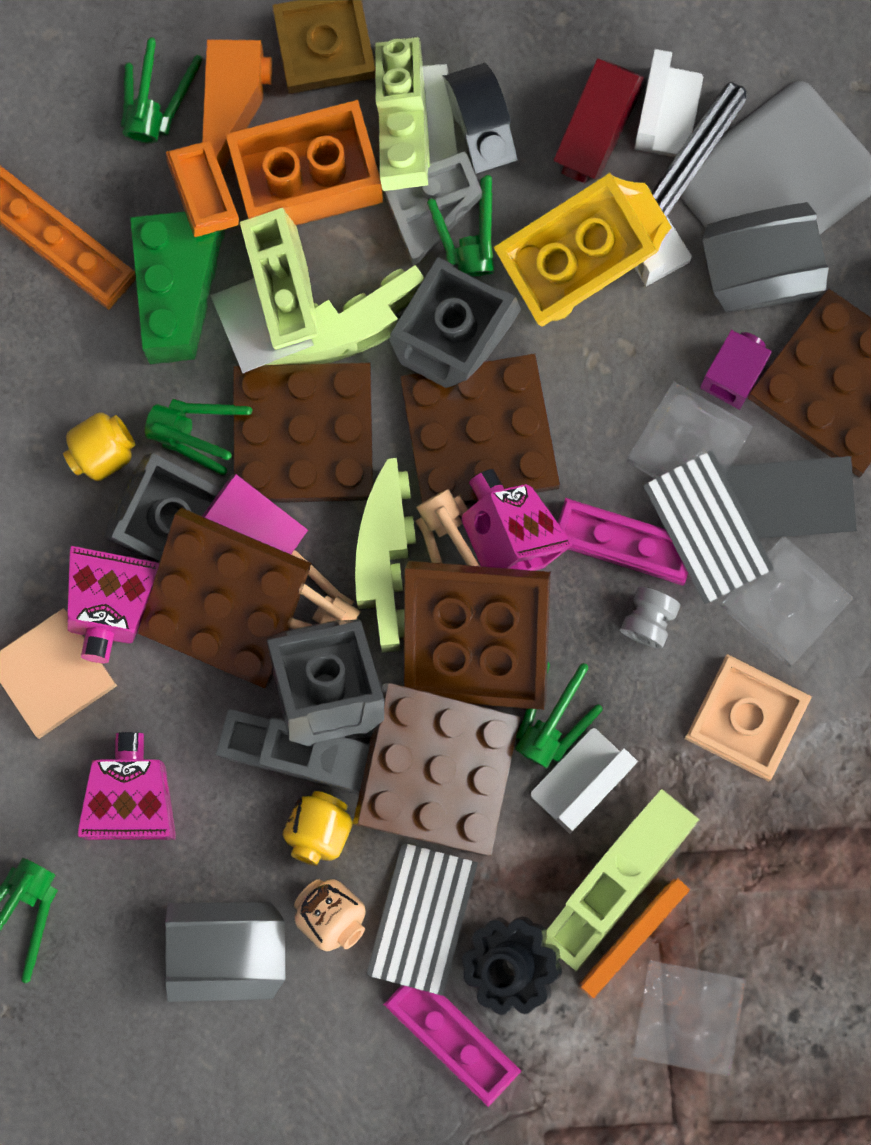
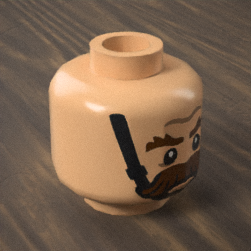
[294,879,365,951]

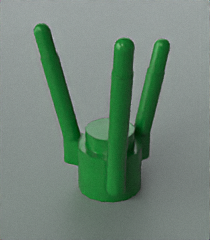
[120,37,203,143]
[427,175,495,277]
[145,399,252,475]
[514,662,603,769]
[0,857,58,983]

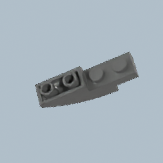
[216,709,370,795]

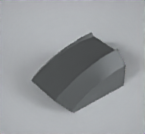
[702,202,829,312]
[389,257,521,388]
[104,453,221,563]
[266,620,384,746]
[165,902,285,1002]

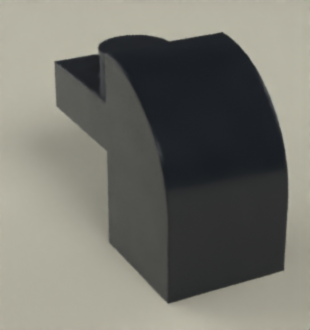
[443,63,518,174]

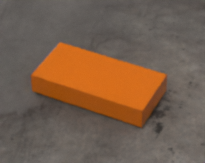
[166,140,239,237]

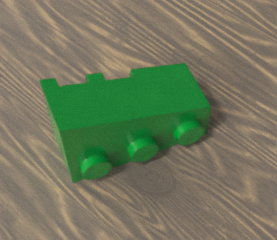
[130,211,226,365]

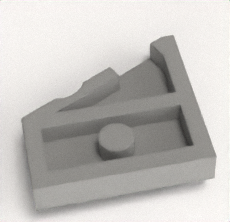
[382,151,482,265]

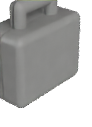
[680,81,871,234]

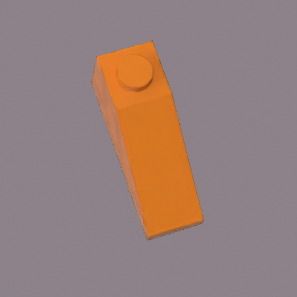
[202,39,272,172]

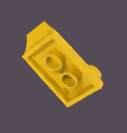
[493,173,672,327]

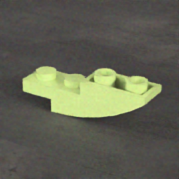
[375,37,430,191]
[265,265,424,365]
[355,458,416,653]
[545,789,700,971]

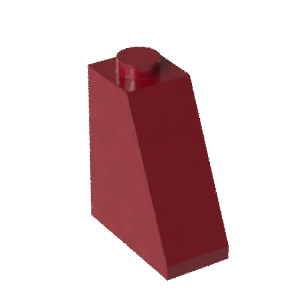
[553,58,648,183]

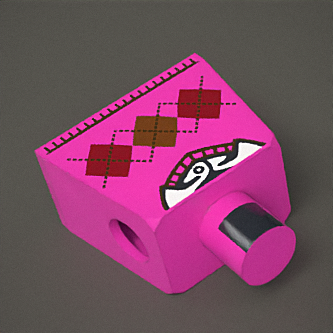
[462,469,573,570]
[68,546,159,663]
[78,732,176,840]

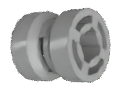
[620,587,681,649]

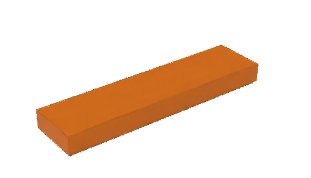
[0,166,136,310]

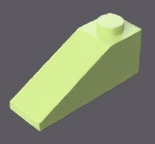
[240,208,319,350]

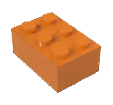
[226,100,383,225]

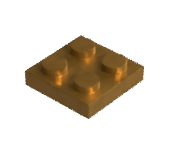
[272,0,376,94]

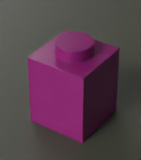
[700,329,772,410]

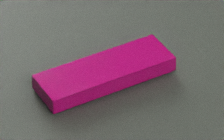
[558,498,688,586]
[383,985,521,1107]

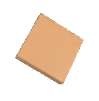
[0,608,117,739]
[684,654,812,782]

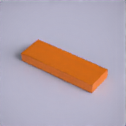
[578,878,691,999]

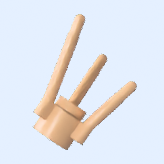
[415,489,480,566]
[289,550,361,629]

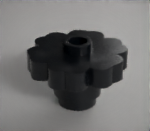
[462,916,562,1015]

